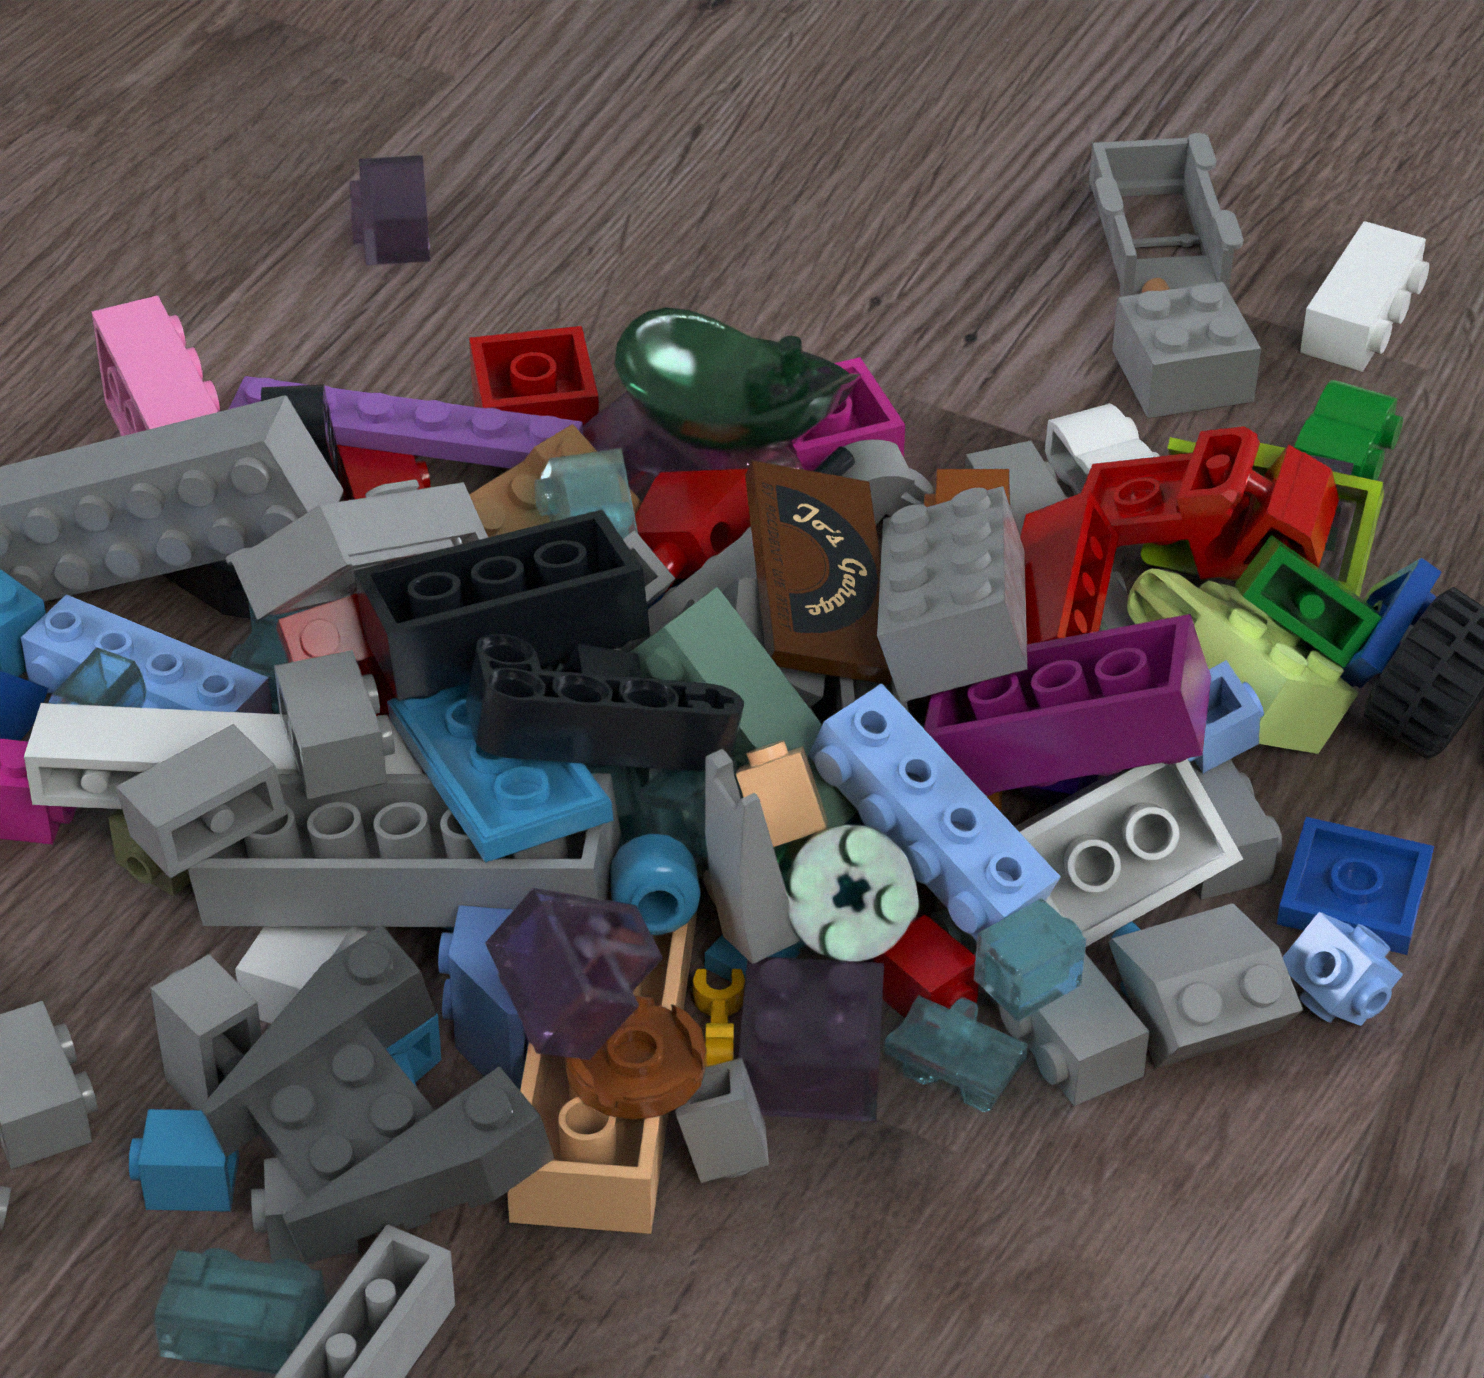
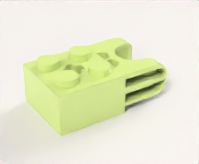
[1127,568,1359,754]

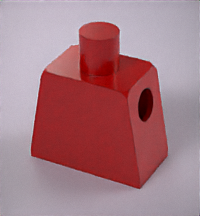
[628,469,751,593]

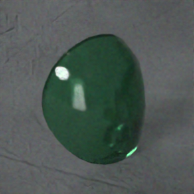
[614,307,862,455]

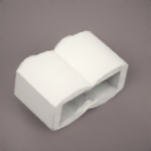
[1045,404,1160,495]

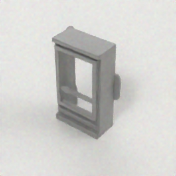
[1089,133,1243,297]
[225,480,488,620]

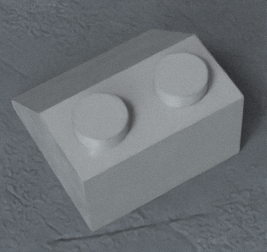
[1108,903,1303,1068]

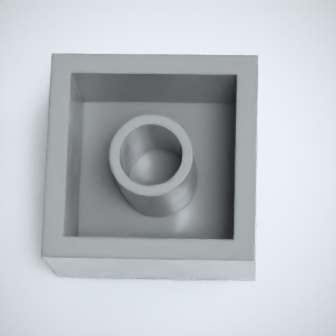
[1112,282,1261,418]

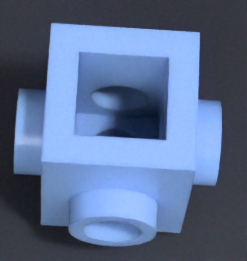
[1283,912,1403,1026]

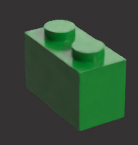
[1235,535,1382,668]

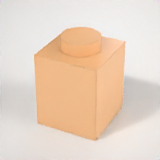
[736,740,828,847]

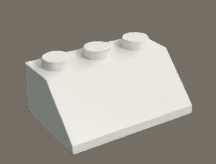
[1015,759,1243,949]

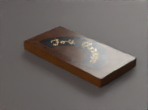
[745,460,892,685]

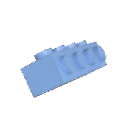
[21,594,273,714]
[808,683,1061,949]

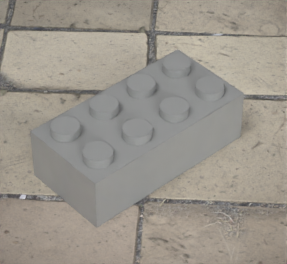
[877,486,1028,702]

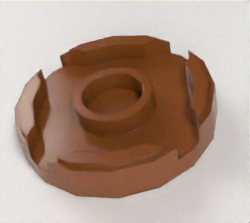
[564,996,707,1120]

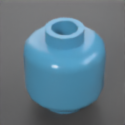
[609,834,701,935]

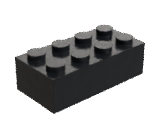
[354,509,650,701]

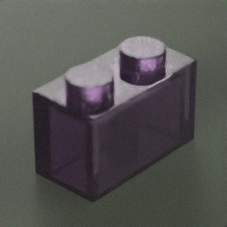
[350,155,430,265]

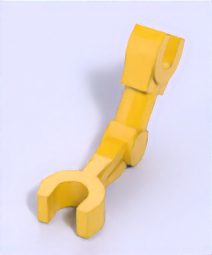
[693,969,745,1067]

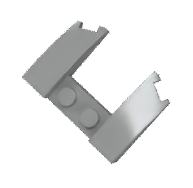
[627,749,800,964]

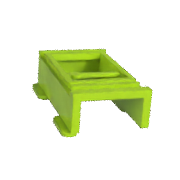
[1141,437,1384,596]

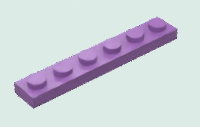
[229,376,583,468]

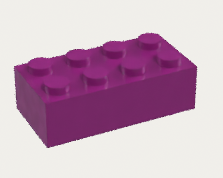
[924,614,1211,797]

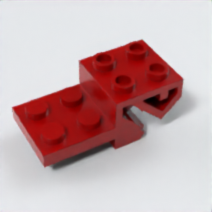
[1081,426,1339,579]

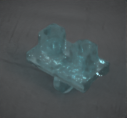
[884,996,1028,1112]

